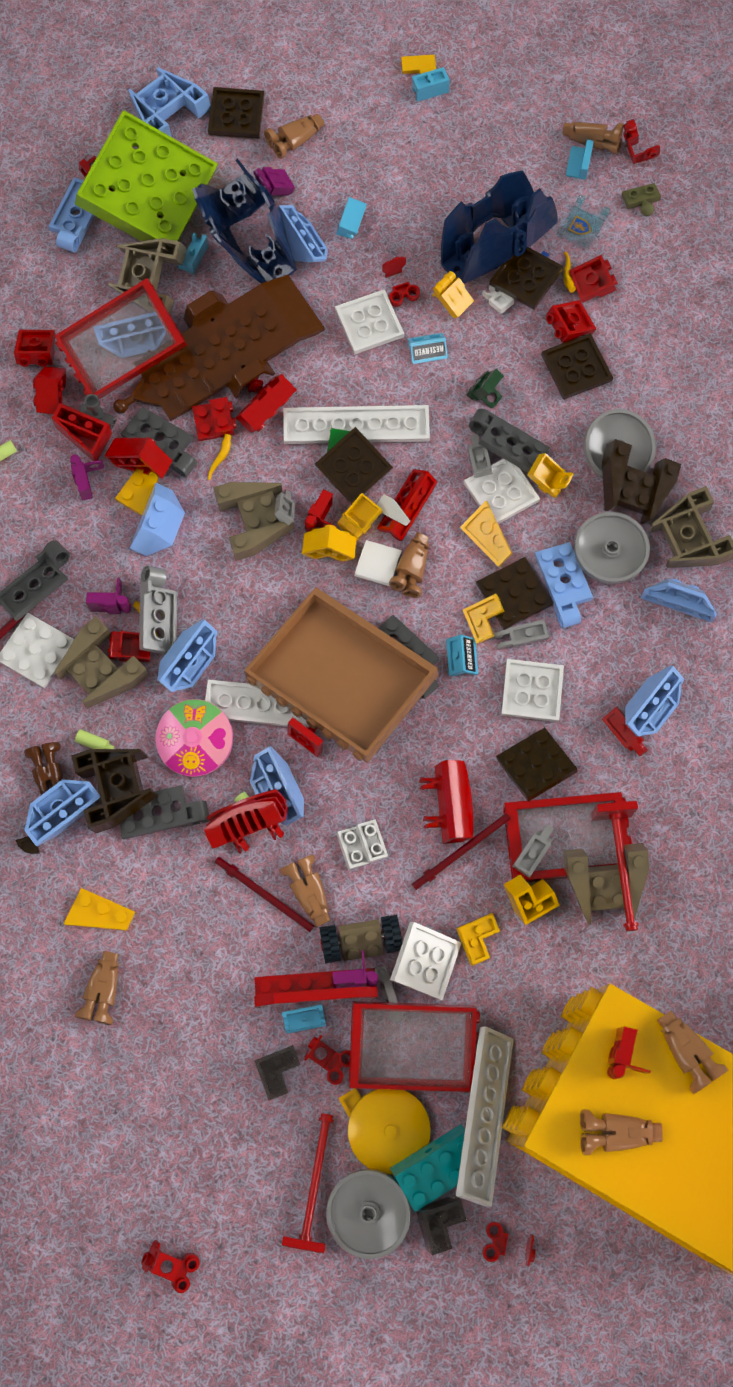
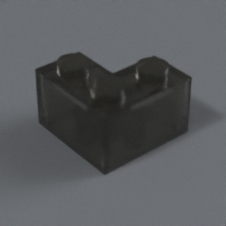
[254,1045,301,1101]
[416,1195,467,1255]

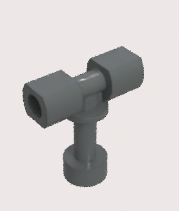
[79,394,117,430]

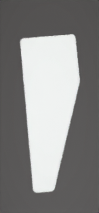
[377,494,410,526]

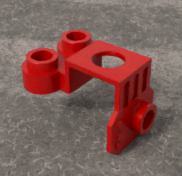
[623,119,660,164]
[382,256,420,307]
[304,1035,350,1085]
[482,1221,536,1267]
[141,1240,200,1293]

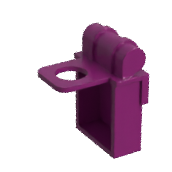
[253,167,295,195]
[70,454,104,501]
[86,577,131,614]
[333,950,378,989]

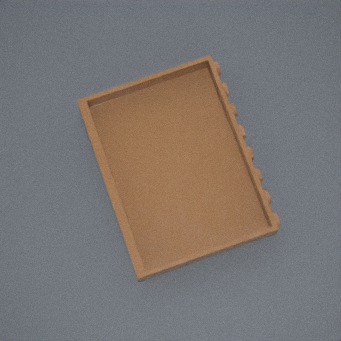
[244,587,438,763]

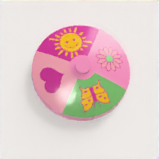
[156,699,233,777]

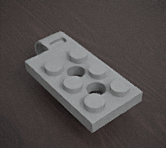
[139,565,177,655]

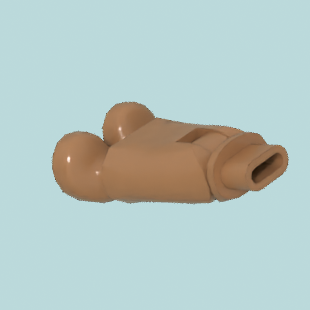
[264,114,325,159]
[563,121,624,154]
[389,532,429,598]
[279,855,331,927]
[75,951,119,1025]
[657,1010,728,1094]
[580,1109,663,1155]

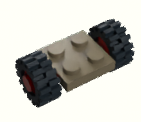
[319,914,402,964]

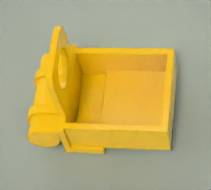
[432,271,474,318]
[527,453,574,498]
[337,493,383,541]

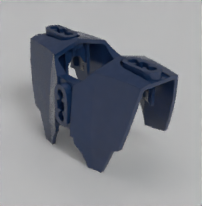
[192,158,297,283]
[441,170,558,284]

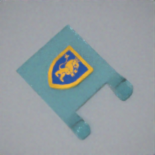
[558,195,610,250]

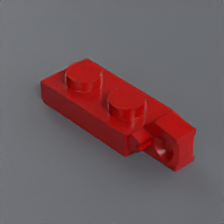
[602,706,648,756]

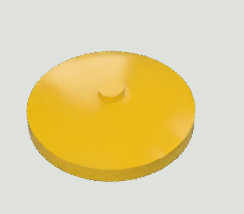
[347,1089,431,1174]

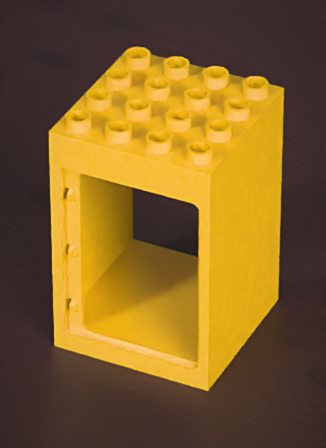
[502,983,733,1276]

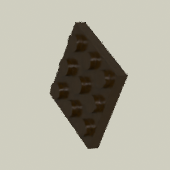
[208,87,265,139]
[489,247,563,310]
[541,333,613,400]
[315,427,393,505]
[476,557,553,630]
[496,727,578,802]

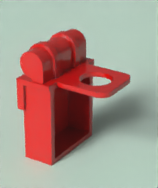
[305,489,337,532]
[108,630,150,662]
[607,1026,651,1079]

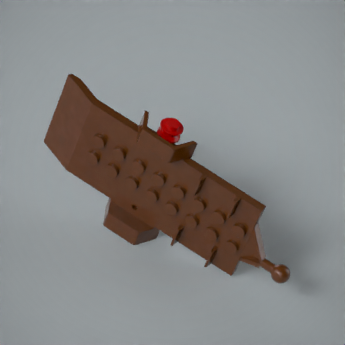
[113,274,325,421]

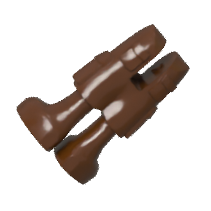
[24,742,63,795]

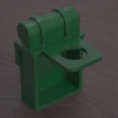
[466,368,504,408]

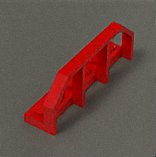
[254,968,378,1008]

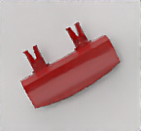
[419,760,474,844]
[204,789,288,854]

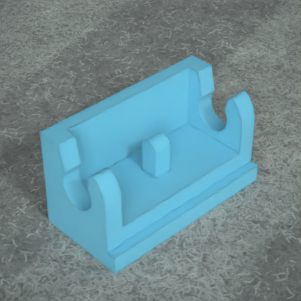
[412,67,450,102]
[336,197,367,239]
[178,232,209,274]
[282,1005,326,1034]

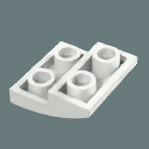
[354,540,402,586]
[336,819,388,871]

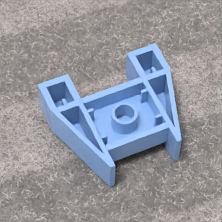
[128,67,211,137]

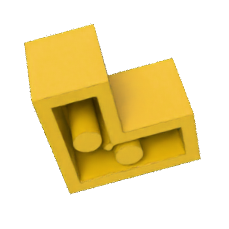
[302,525,356,562]
[503,875,560,925]

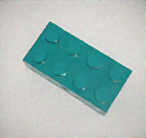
[390,1124,465,1212]

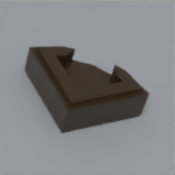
[15,836,40,854]

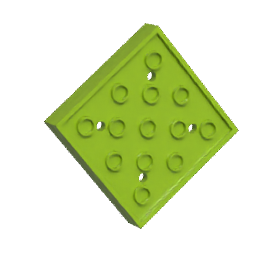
[75,110,218,241]

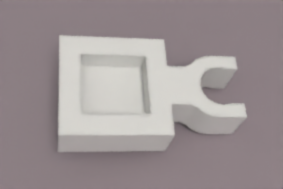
[482,285,514,314]

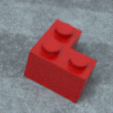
[33,366,66,414]

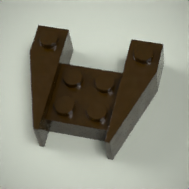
[602,439,681,524]
[71,749,158,833]

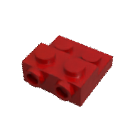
[569,254,618,303]
[546,300,596,343]
[14,330,56,367]
[192,397,237,441]

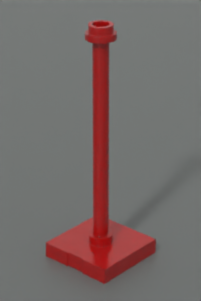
[287,717,323,757]
[591,801,639,932]
[282,1113,334,1254]

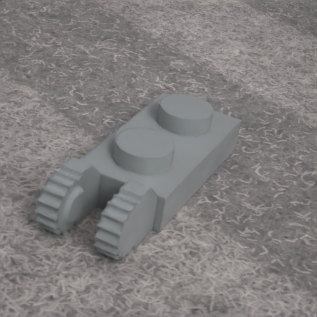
[494,620,549,650]

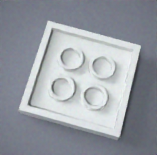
[335,289,404,355]
[464,459,540,524]
[0,613,74,689]
[501,659,564,722]
[390,922,461,1000]

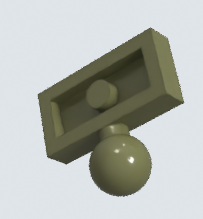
[622,183,661,216]

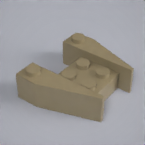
[108,238,187,315]
[213,482,294,561]
[649,486,733,568]
[55,616,149,709]
[563,843,649,924]

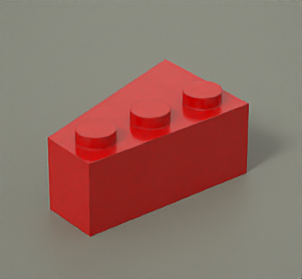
[235,374,297,433]
[52,403,113,461]
[104,437,173,479]

